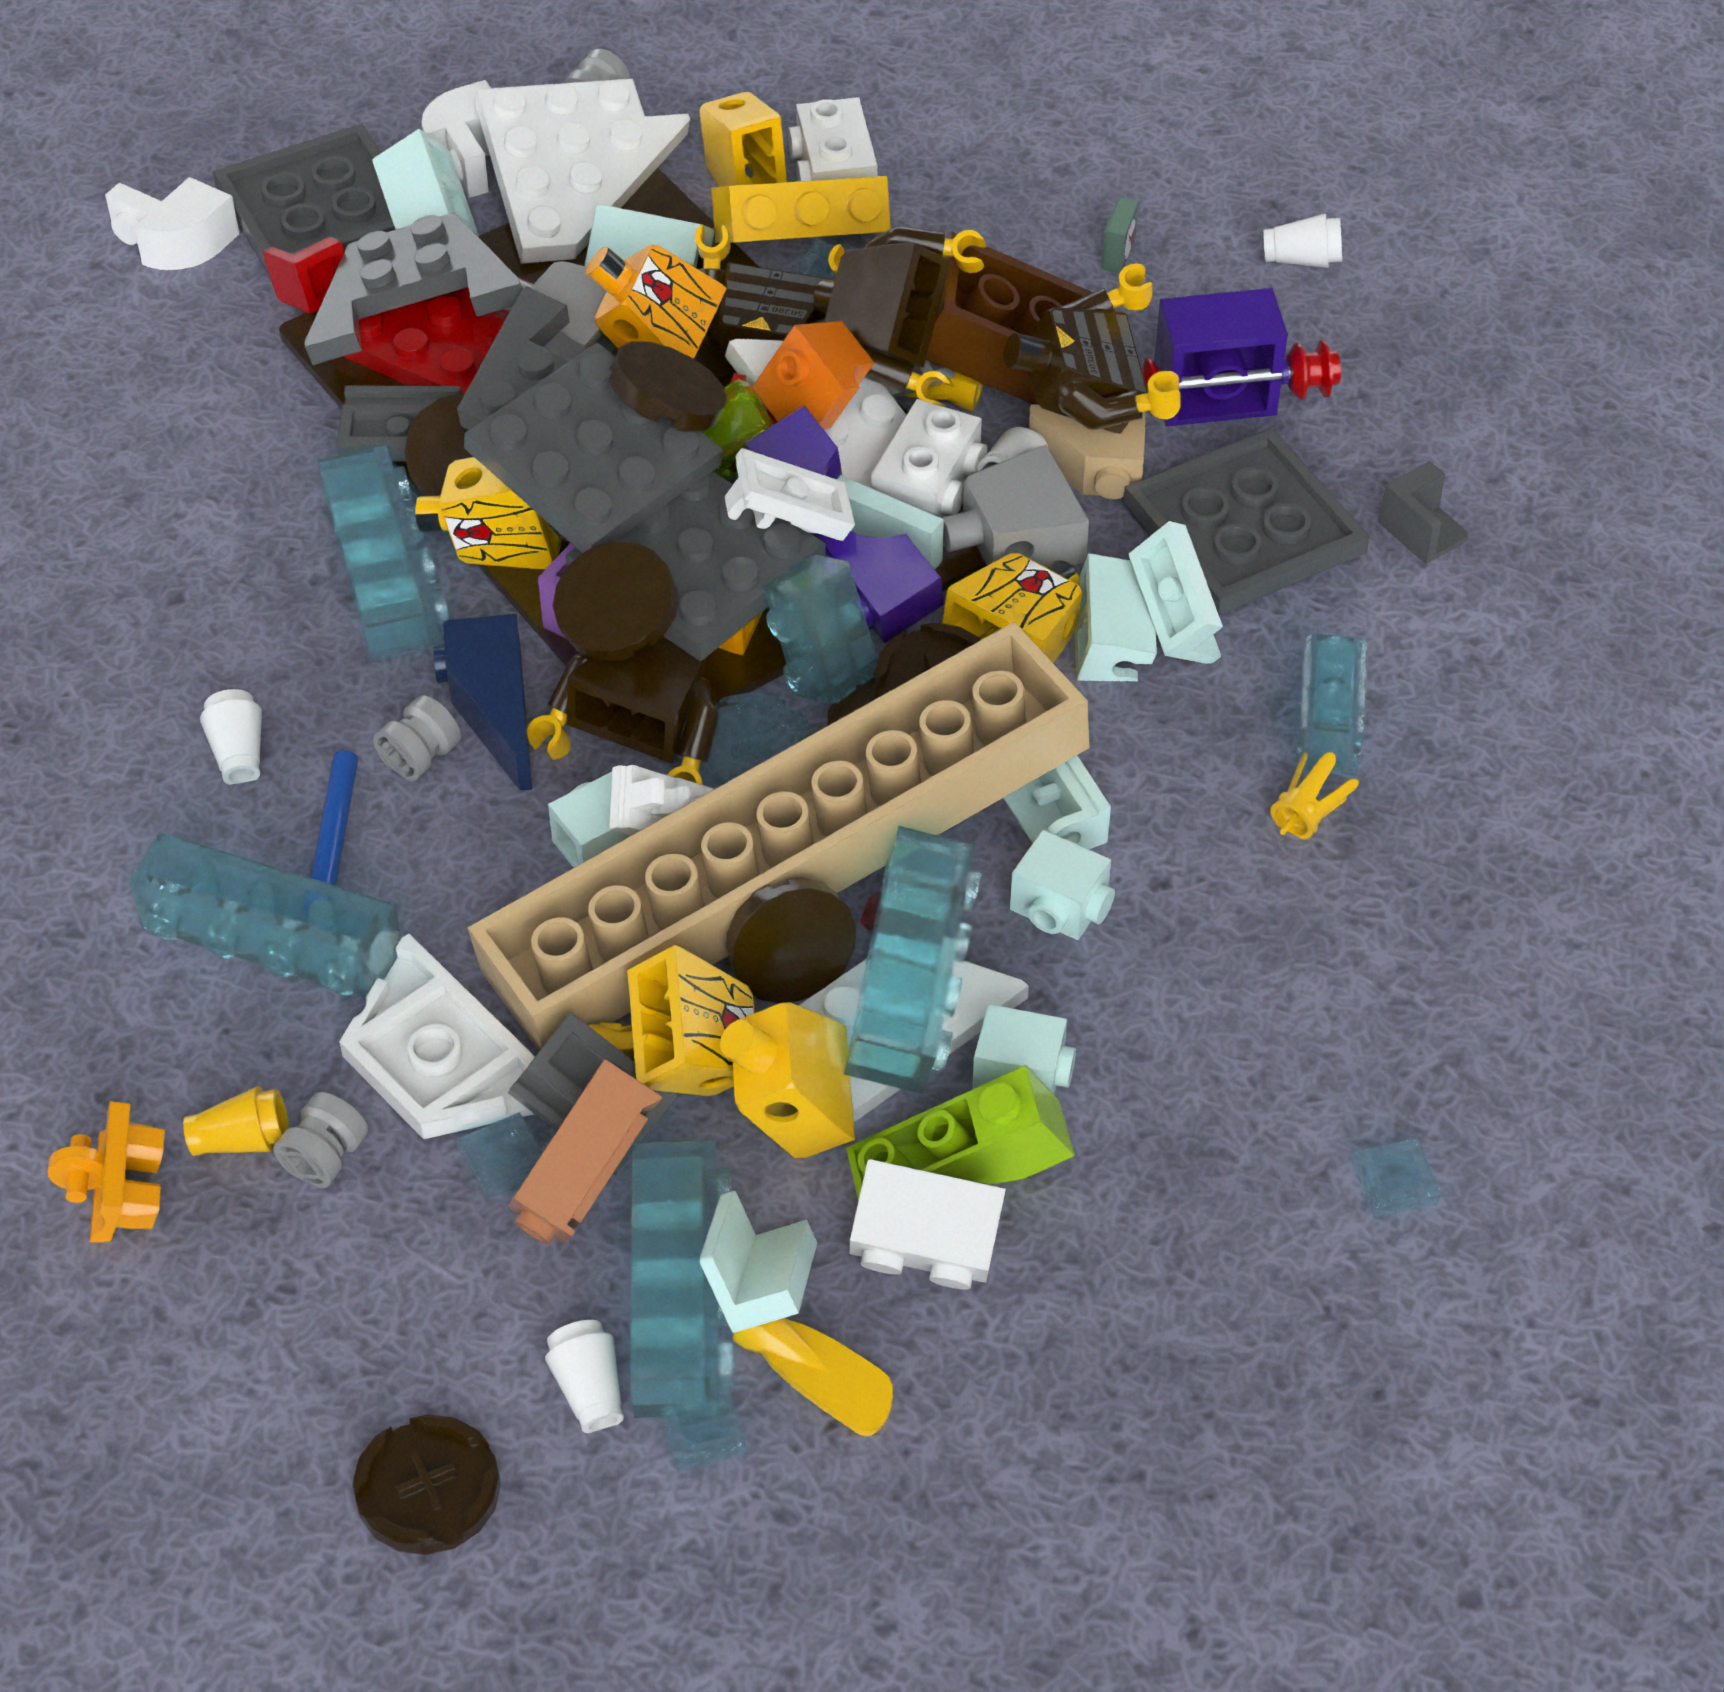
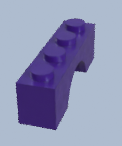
[745,406,944,643]

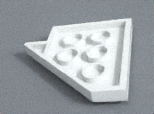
[475,78,690,264]

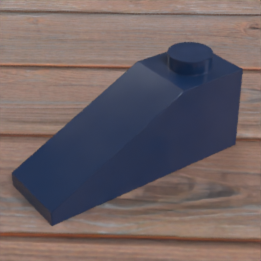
[433,614,532,791]

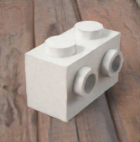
[788,97,877,182]
[871,399,987,518]
[850,1159,1006,1289]

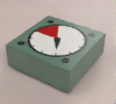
[1101,197,1139,274]

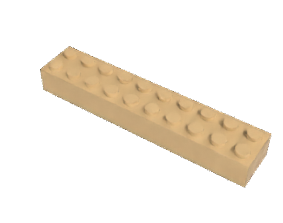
[467,622,1090,1052]

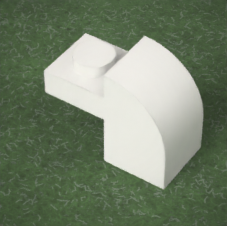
[422,80,490,198]
[105,177,239,270]

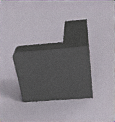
[1379,461,1468,564]

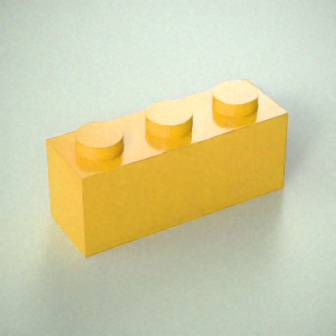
[711,176,891,243]

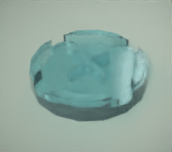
[699,692,812,788]

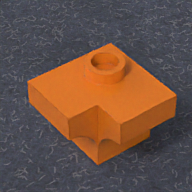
[752,321,874,430]

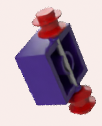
[1141,288,1341,427]

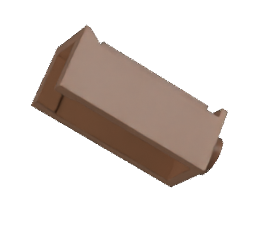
[507,1059,662,1245]

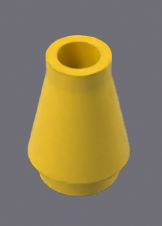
[183,1086,290,1156]

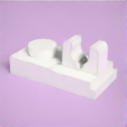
[725,448,855,541]
[609,765,714,836]

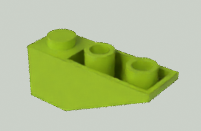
[846,1065,1075,1201]

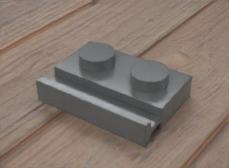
[337,386,461,461]
[508,1012,678,1176]

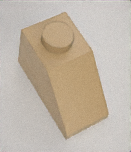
[1029,404,1146,500]

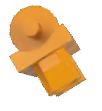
[47,1101,165,1243]

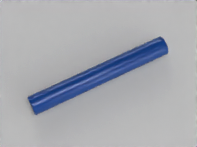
[306,750,358,910]

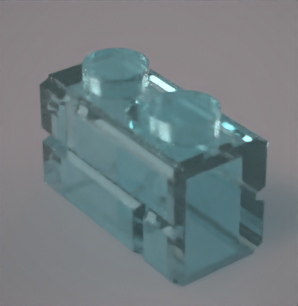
[763,555,878,704]
[1294,633,1367,777]

